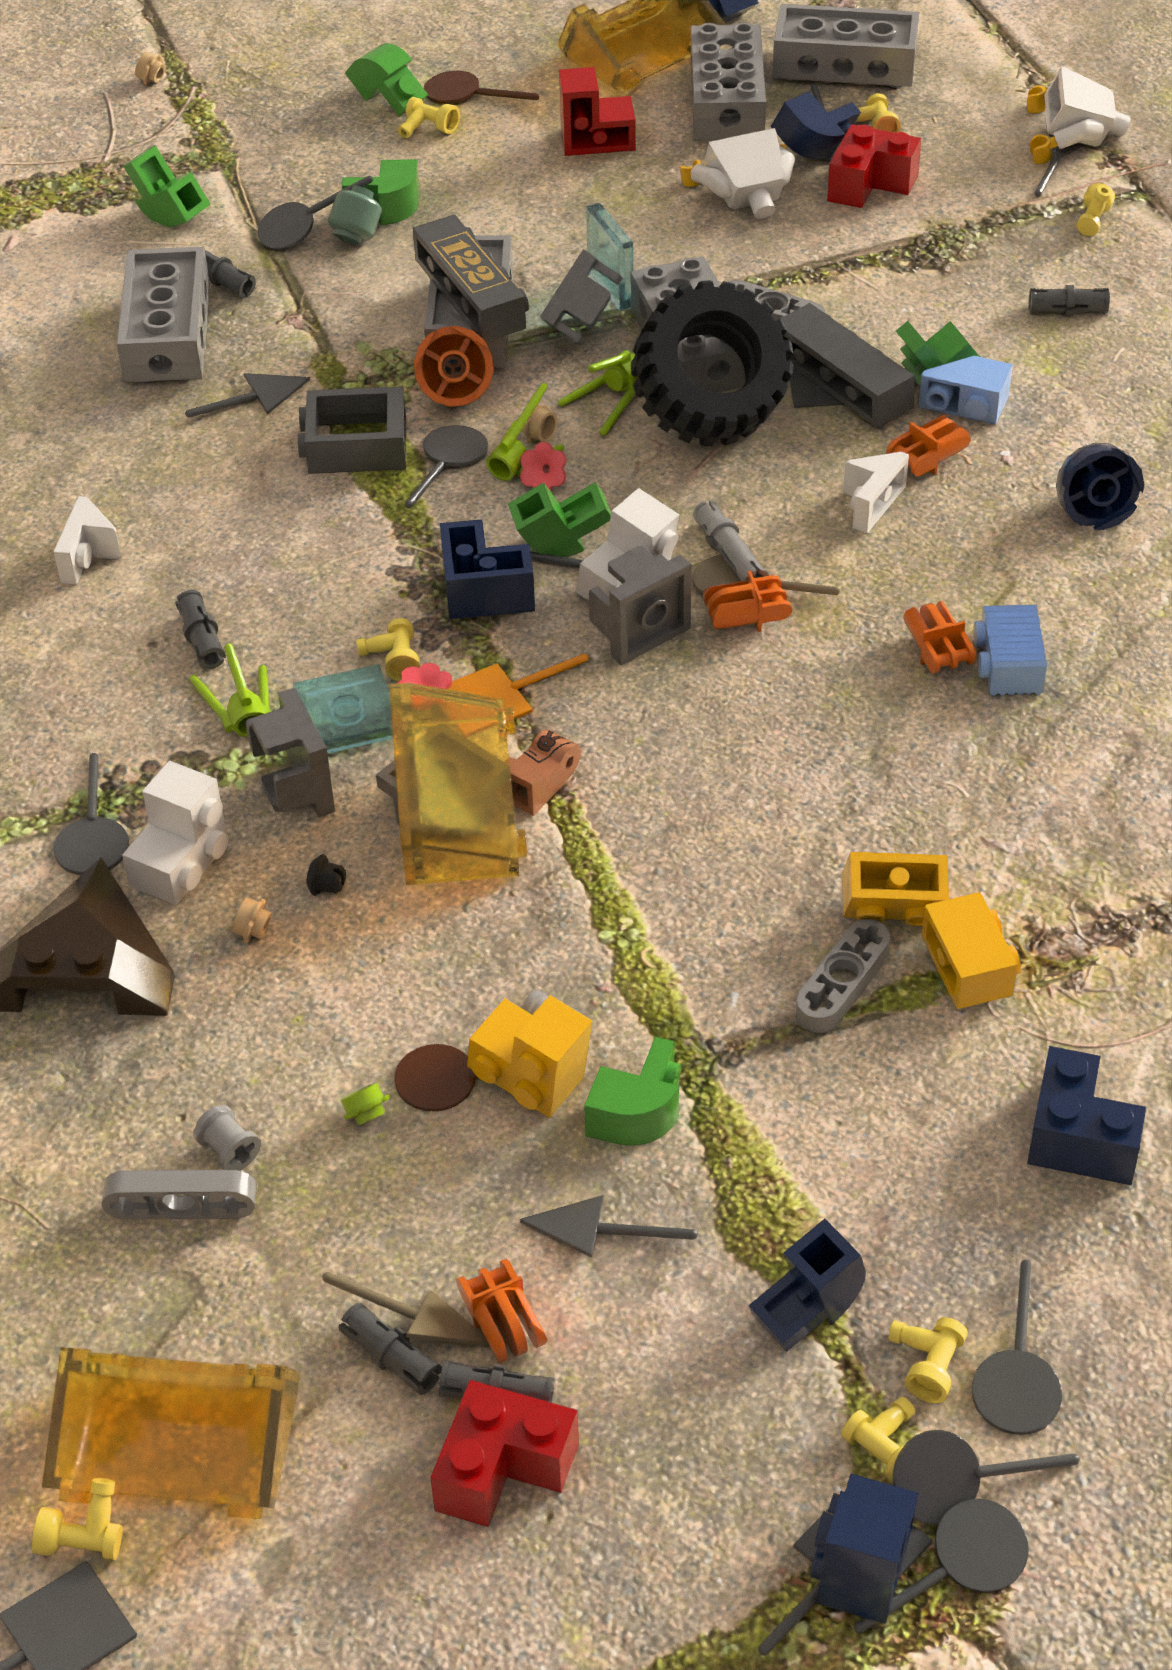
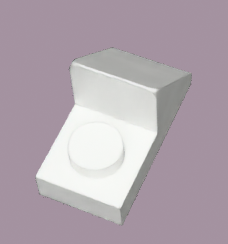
[843,452,909,533]
[54,496,121,585]

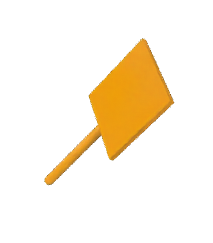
[438,653,589,739]

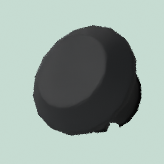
[306,854,346,896]

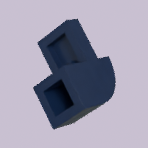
[771,91,861,160]
[748,1218,866,1352]

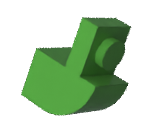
[345,43,428,117]
[123,145,210,227]
[342,159,420,225]
[896,321,980,386]
[508,482,611,557]
[584,1037,681,1146]

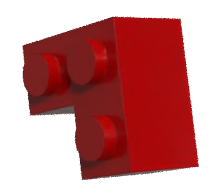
[559,67,636,156]
[827,124,922,208]
[430,1380,579,1527]

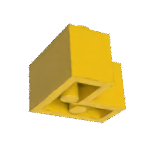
[467,995,592,1118]

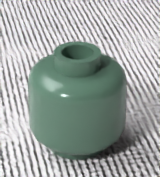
[328,185,382,245]

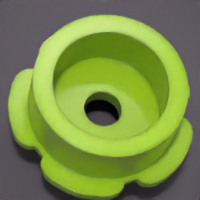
[340,1082,390,1126]

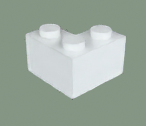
[576,488,679,601]
[122,760,228,905]

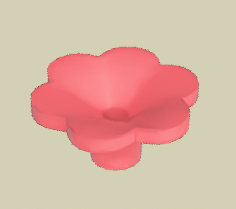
[520,442,567,491]
[396,663,452,708]

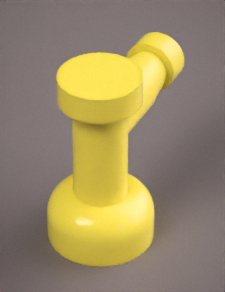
[856,93,901,132]
[398,97,460,139]
[1076,183,1115,236]
[356,618,420,681]
[889,1317,968,1403]
[841,1397,915,1485]
[32,1478,123,1560]

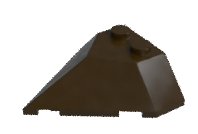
[0,857,175,1016]

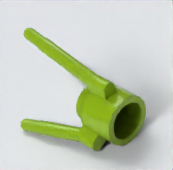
[558,350,638,436]
[486,382,564,481]
[189,643,271,737]

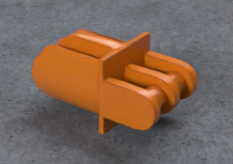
[886,414,971,476]
[702,571,792,632]
[903,600,976,674]
[456,1258,548,1364]

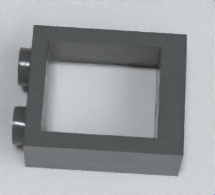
[298,386,406,474]

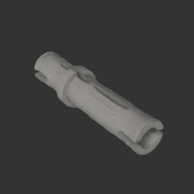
[693,500,769,582]

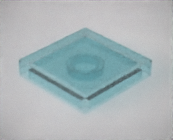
[586,203,633,311]
[293,664,402,753]

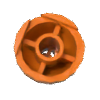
[414,326,494,407]

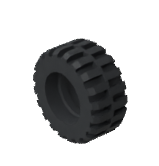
[631,280,794,446]

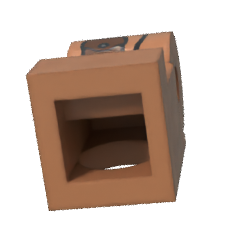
[500,730,581,816]

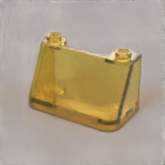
[557,0,726,91]
[389,683,527,885]
[42,1347,300,1519]

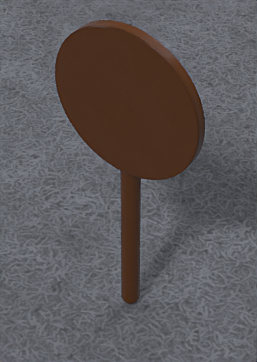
[424,70,539,104]
[395,1044,480,1111]

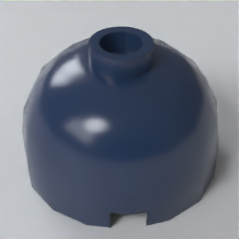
[1056,443,1145,530]

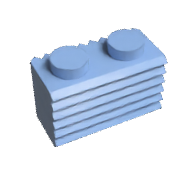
[973,605,1047,696]

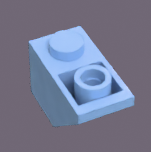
[918,356,1013,425]

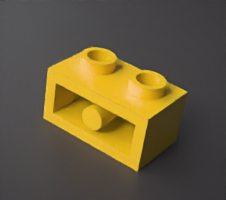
[842,852,949,926]
[921,892,1021,1010]

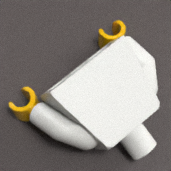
[1027,66,1130,164]
[680,128,795,219]

